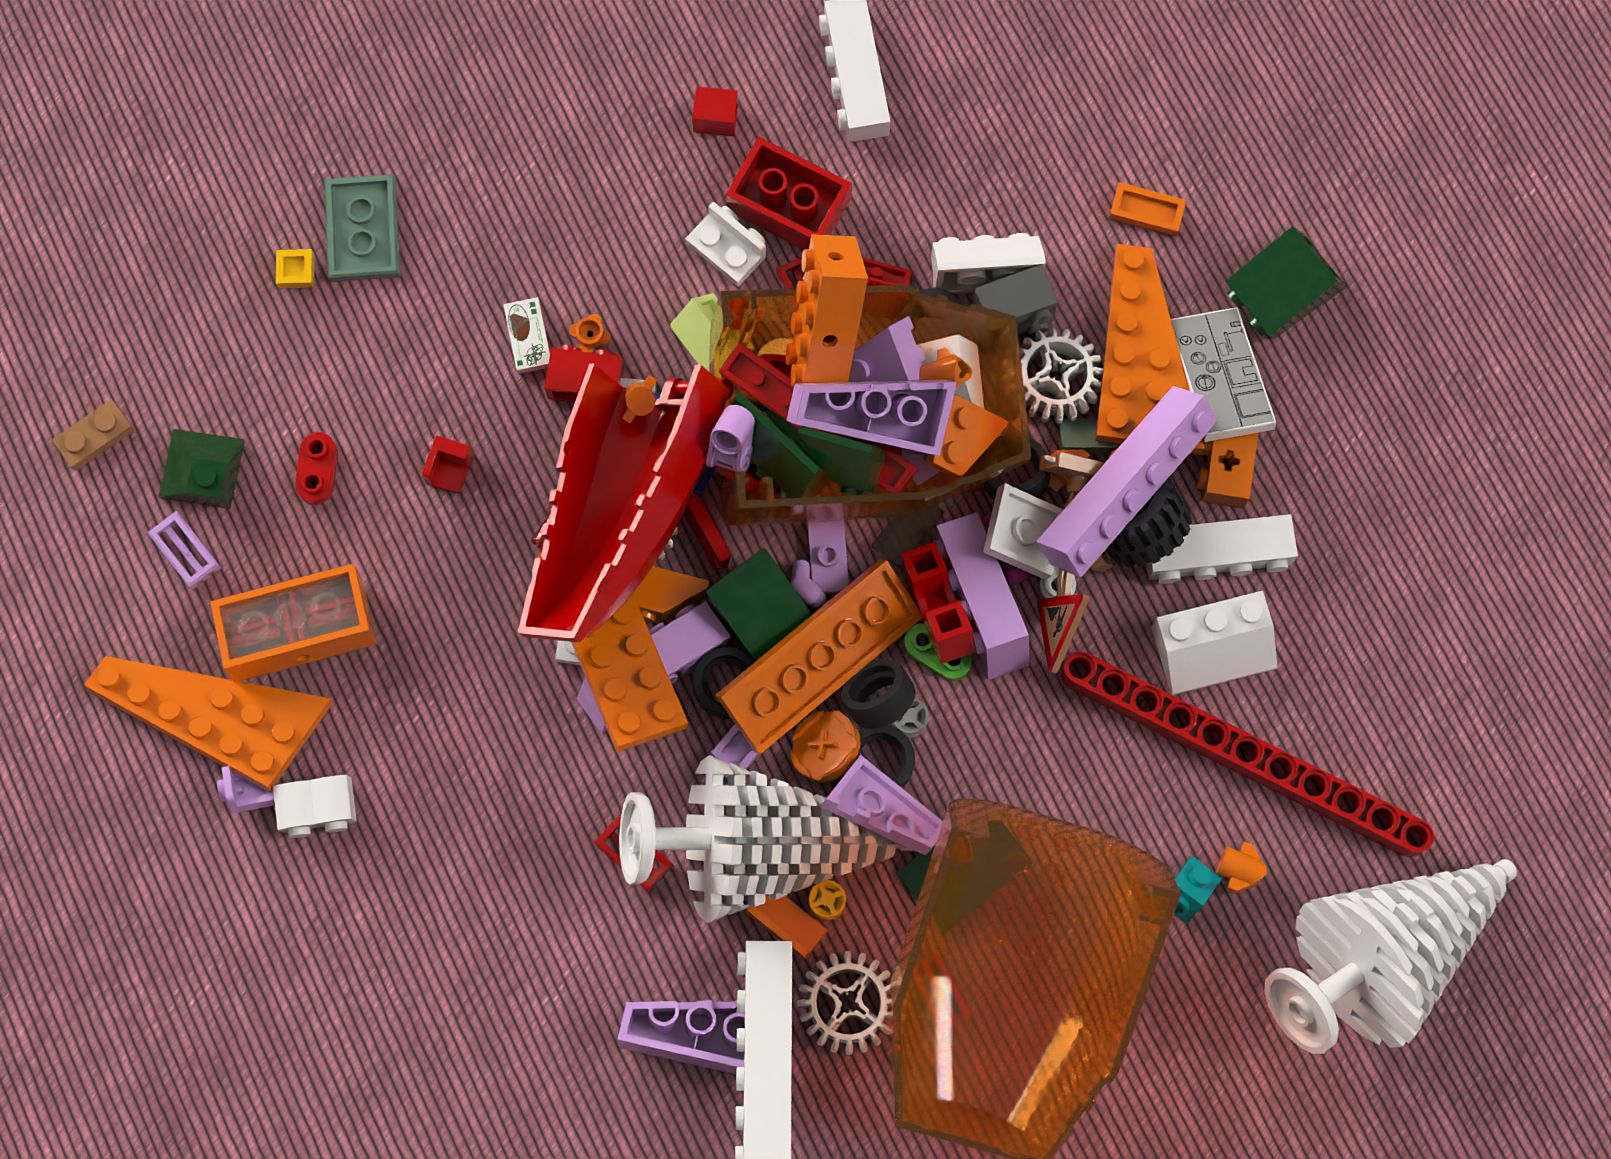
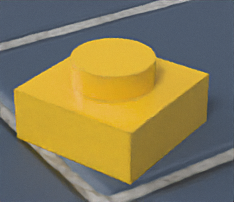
[276,249,314,288]

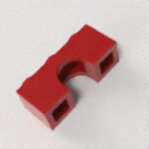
[901,542,976,664]

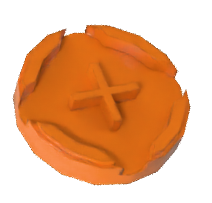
[790,710,860,783]

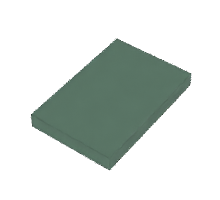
[324,174,400,282]

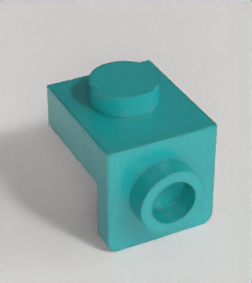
[1158,856,1222,923]

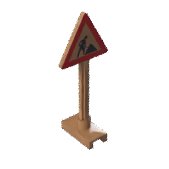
[1037,452,1105,674]

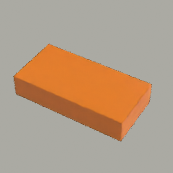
[1109,182,1187,236]

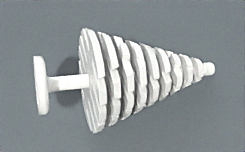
[619,755,912,923]
[1264,859,1517,1054]

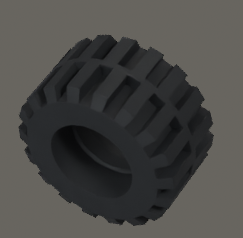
[1106,477,1192,567]

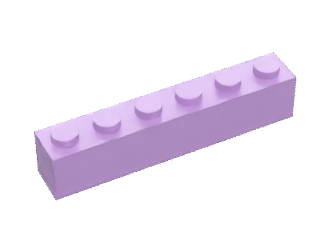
[1036,386,1218,577]

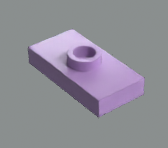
[808,520,849,595]

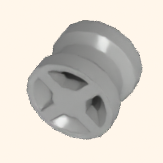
[892,698,929,738]

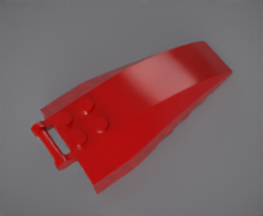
[518,364,733,643]

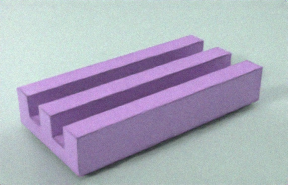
[147,511,221,590]

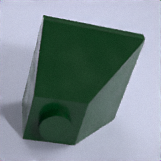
[799,426,886,498]
[159,429,245,509]

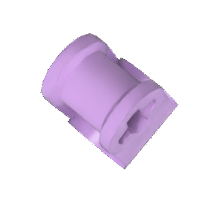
[706,405,755,478]

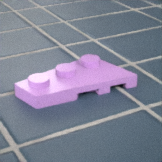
[820,755,948,855]

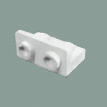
[685,202,766,287]

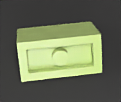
[670,293,754,377]

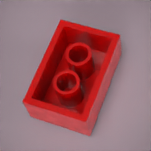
[725,136,852,249]

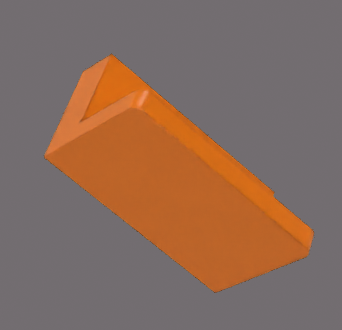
[746,894,828,961]

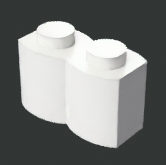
[273,775,357,838]

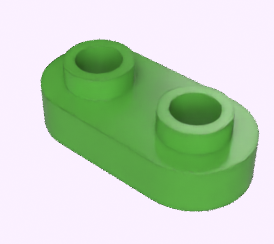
[904,623,972,681]

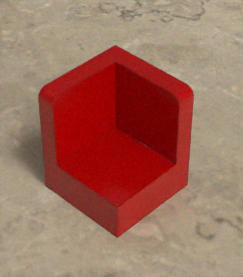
[692,87,739,137]
[422,435,474,494]

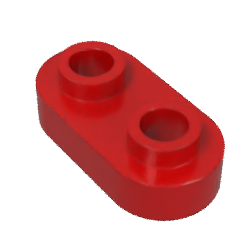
[295,432,338,505]

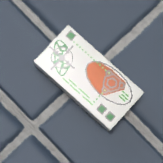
[503,297,550,374]

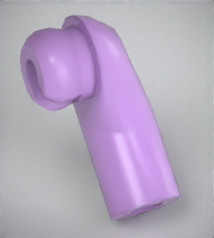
[790,560,826,609]

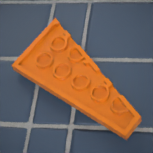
[1095,244,1205,455]
[84,656,332,792]

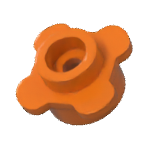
[570,314,611,353]

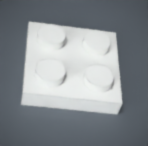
[983,483,1063,579]

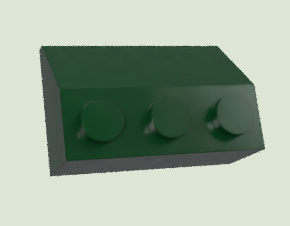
[731,392,831,507]

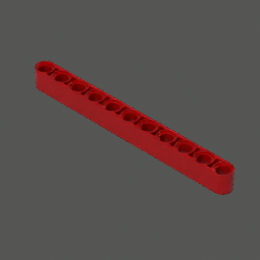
[1060,651,1434,857]

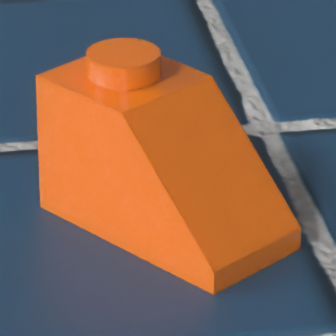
[633,566,711,623]

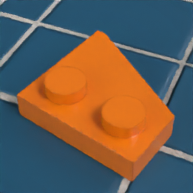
[925,394,1008,477]

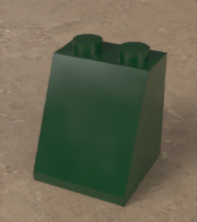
[1225,226,1347,338]
[705,547,812,662]

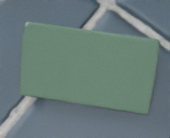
[1059,419,1121,455]

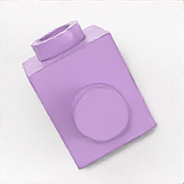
[217,766,275,813]

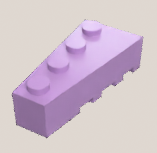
[849,316,940,486]
[787,379,957,456]
[933,512,1029,680]
[577,601,731,734]
[617,1000,745,1074]

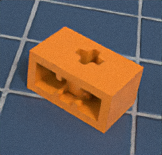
[1197,432,1259,508]

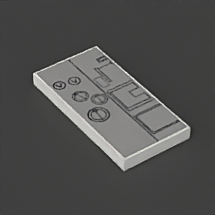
[1171,307,1276,442]

